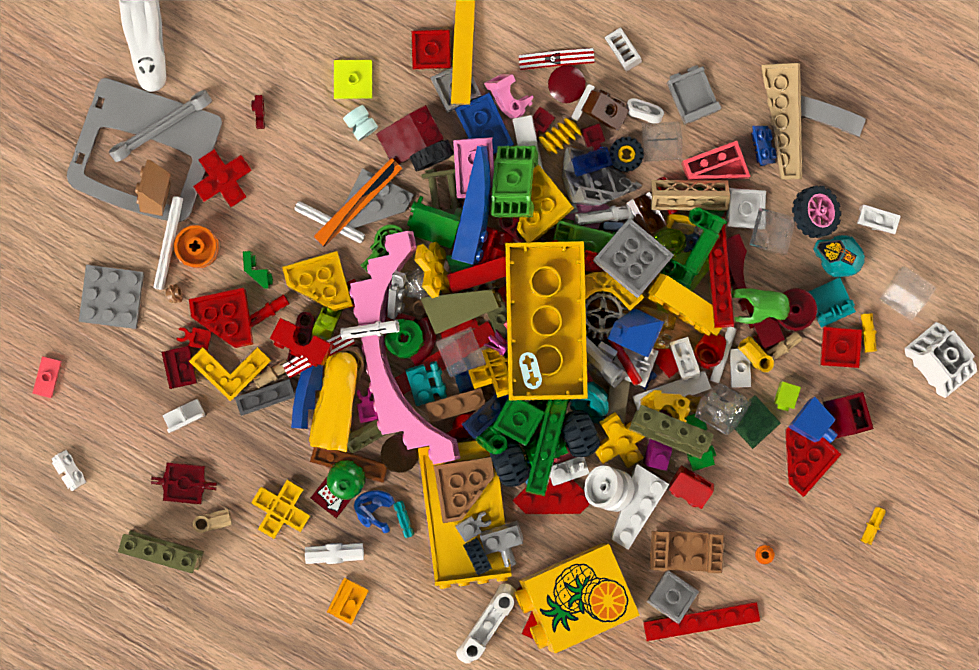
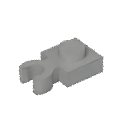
[455,511,491,543]

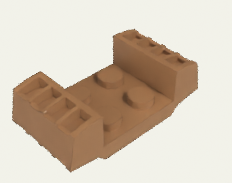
[650,530,724,573]

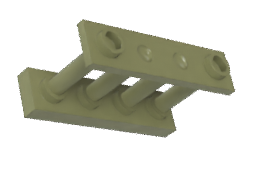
[421,163,495,215]

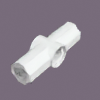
[305,543,364,564]

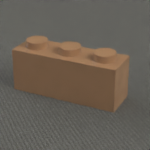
[426,388,485,423]

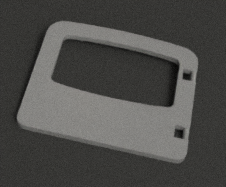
[67,78,222,223]

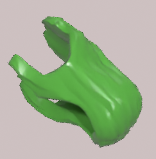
[731,288,790,324]

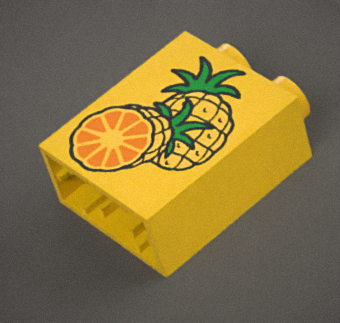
[515,543,640,654]

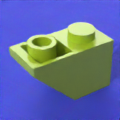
[310,306,343,341]

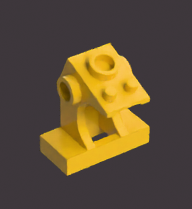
[640,390,691,423]

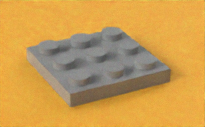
[593,218,674,298]
[79,265,144,329]

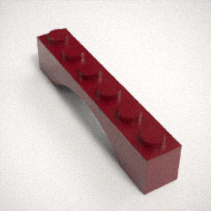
[726,234,785,349]

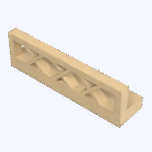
[651,180,730,210]

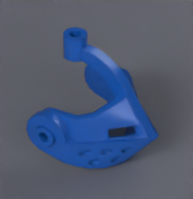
[354,490,395,533]

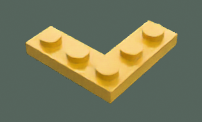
[189,347,271,401]

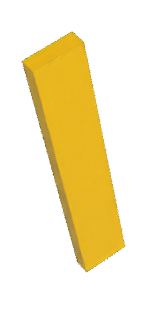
[451,0,475,105]

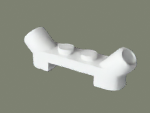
[456,584,516,663]

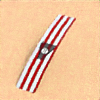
[519,48,595,70]
[283,333,355,378]

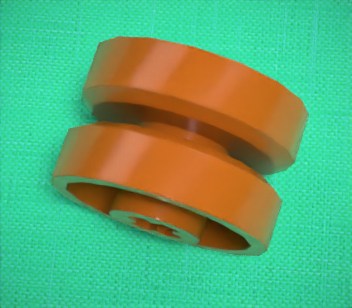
[174,225,219,268]

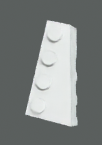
[611,463,670,549]

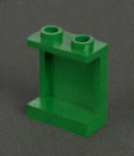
[407,196,463,249]

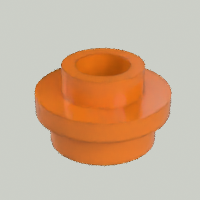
[755,545,774,564]

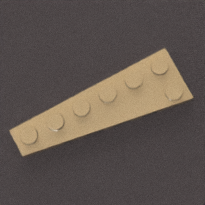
[762,63,802,180]

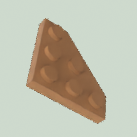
[434,457,494,523]

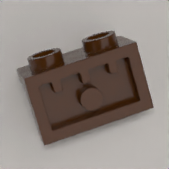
[627,191,668,235]

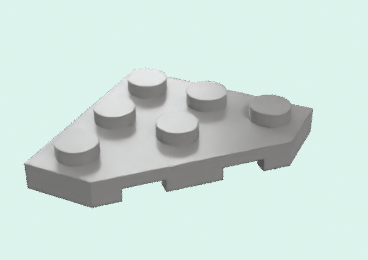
[344,168,414,229]

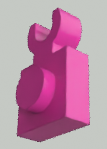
[357,388,378,423]

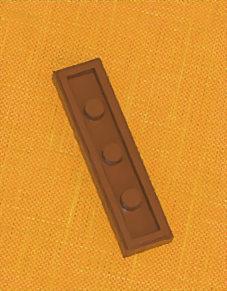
[310,447,387,483]

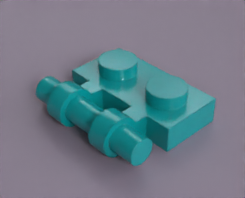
[405,361,447,407]

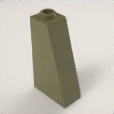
[421,289,503,334]

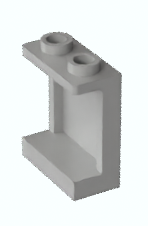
[667,65,721,125]

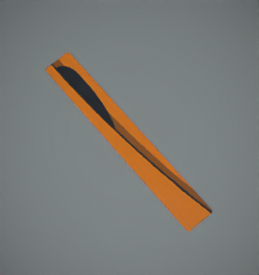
[314,158,402,247]

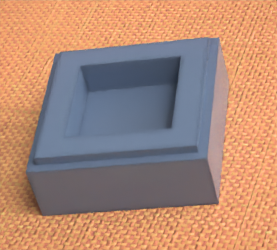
[603,222,623,231]

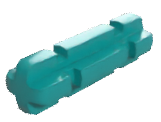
[393,501,414,538]

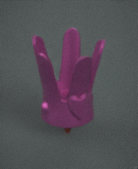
[484,329,508,357]

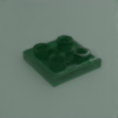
[726,395,781,449]

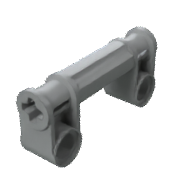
[586,336,628,388]

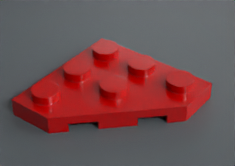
[189,288,254,348]
[785,427,842,497]
[512,462,590,514]

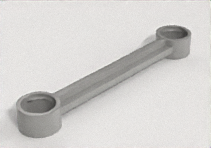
[109,90,212,162]

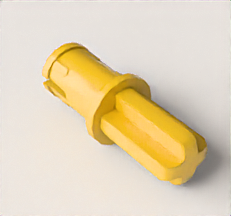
[860,507,886,545]

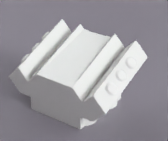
[905,322,977,398]

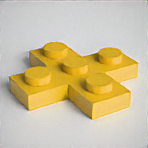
[414,242,452,298]
[468,348,509,397]
[595,412,645,468]
[251,479,311,539]

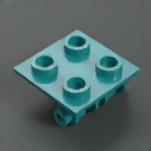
[808,277,856,328]

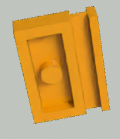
[327,577,369,625]

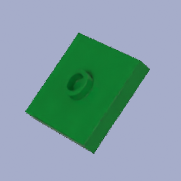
[492,397,545,446]

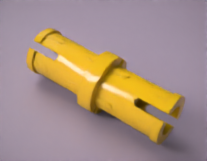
[861,313,877,353]

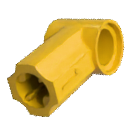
[737,336,774,372]

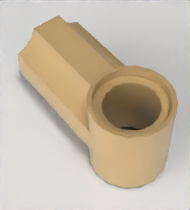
[192,509,232,533]

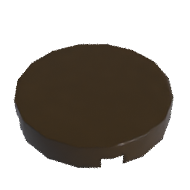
[381,435,419,473]

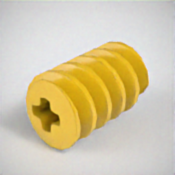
[539,118,582,157]

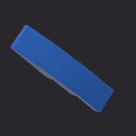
[291,364,323,429]

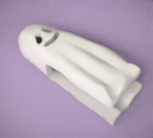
[119,0,166,92]

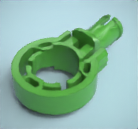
[360,225,404,272]

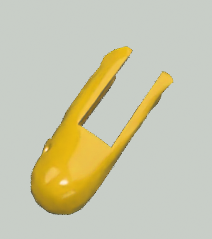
[309,352,358,452]

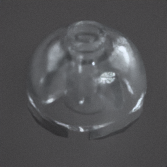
[403,266,428,299]

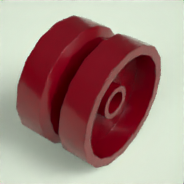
[776,288,817,331]

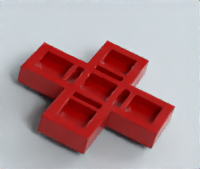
[193,149,252,208]

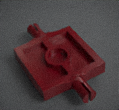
[151,462,217,505]

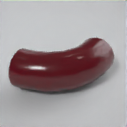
[410,316,437,366]

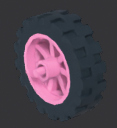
[792,185,842,238]

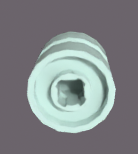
[343,105,378,141]

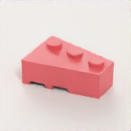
[681,141,751,180]

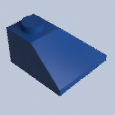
[608,308,664,357]

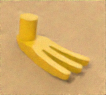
[665,214,697,229]

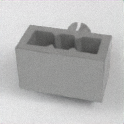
[480,521,524,567]

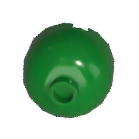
[327,460,365,500]

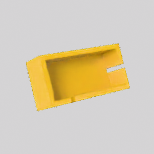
[644,273,722,336]

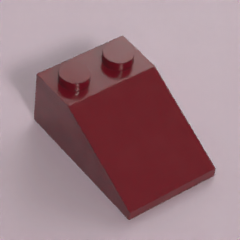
[376,105,444,165]

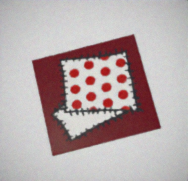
[310,477,351,519]

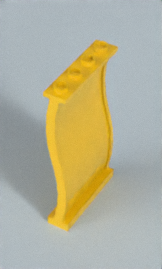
[418,440,512,589]

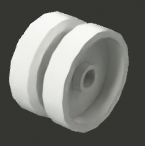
[584,465,634,512]

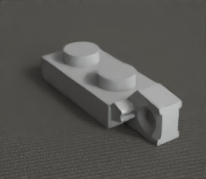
[387,270,407,320]

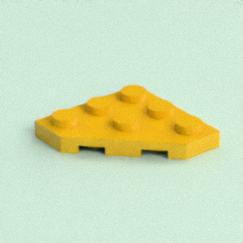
[517,164,575,243]
[282,251,353,312]

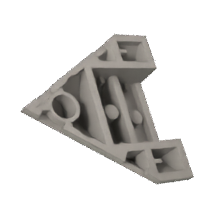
[562,147,643,206]

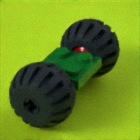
[490,410,600,487]

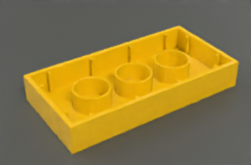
[505,241,588,401]

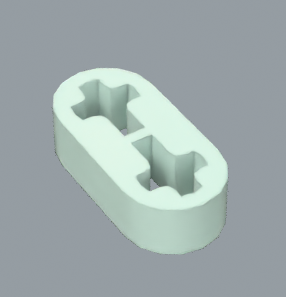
[519,352,542,389]

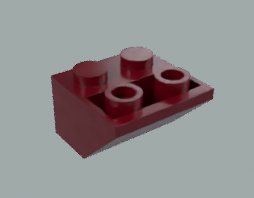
[823,392,874,439]

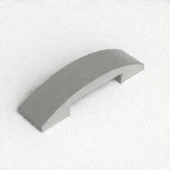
[801,96,866,137]

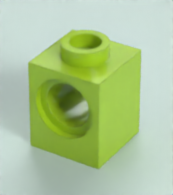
[774,381,801,411]

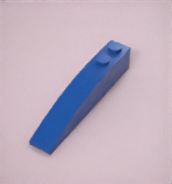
[451,145,491,265]

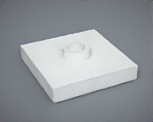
[726,188,766,229]

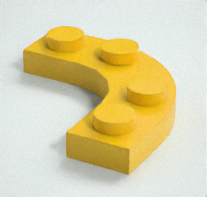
[585,272,644,311]

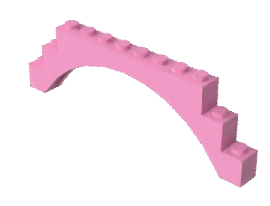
[350,231,460,464]

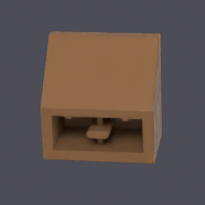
[135,159,171,216]

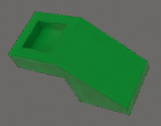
[243,251,273,289]

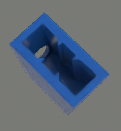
[788,396,838,443]

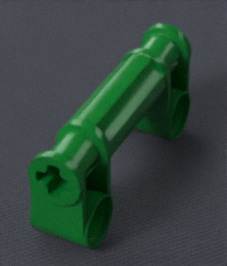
[661,207,728,290]
[475,400,548,454]

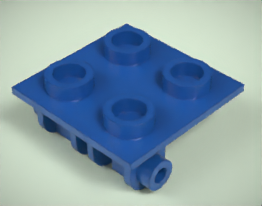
[751,126,776,166]

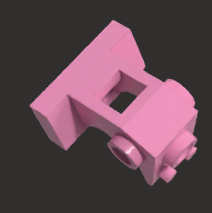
[484,74,533,118]

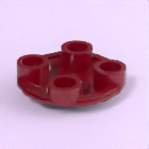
[548,65,586,104]

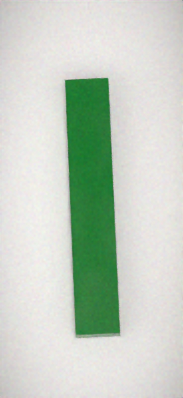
[525,399,569,496]

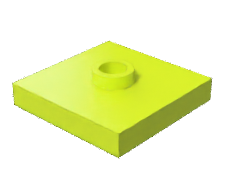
[334,60,373,99]

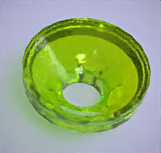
[653,229,686,258]

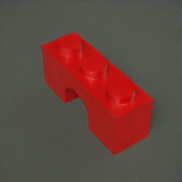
[269,318,334,367]

